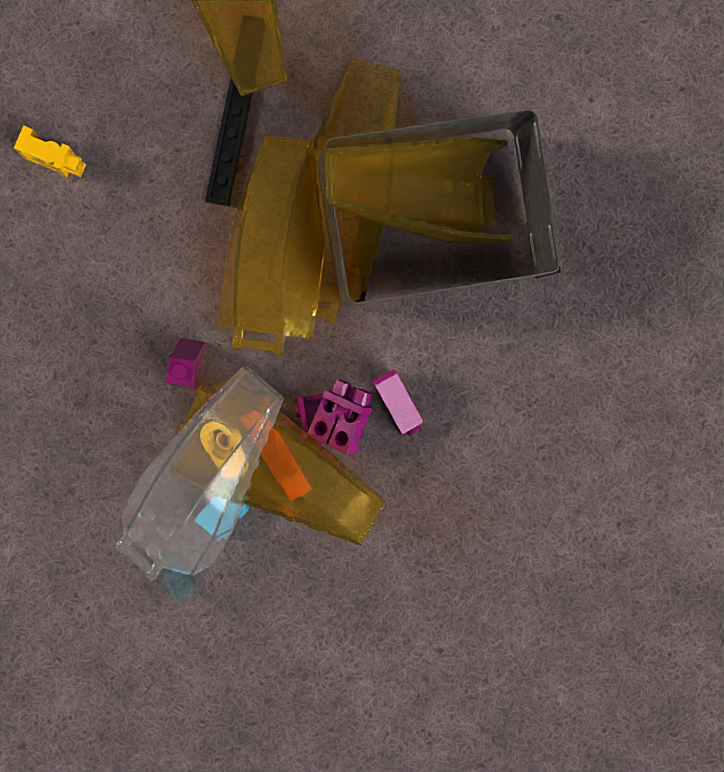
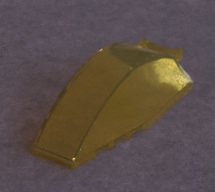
[218,135,325,355]

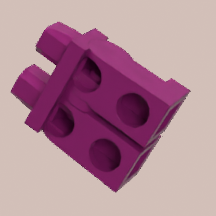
[307,379,373,455]

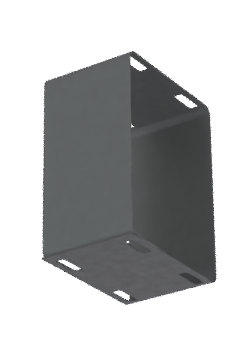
[317,109,562,307]

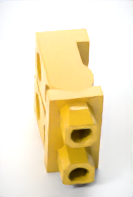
[14,125,86,178]

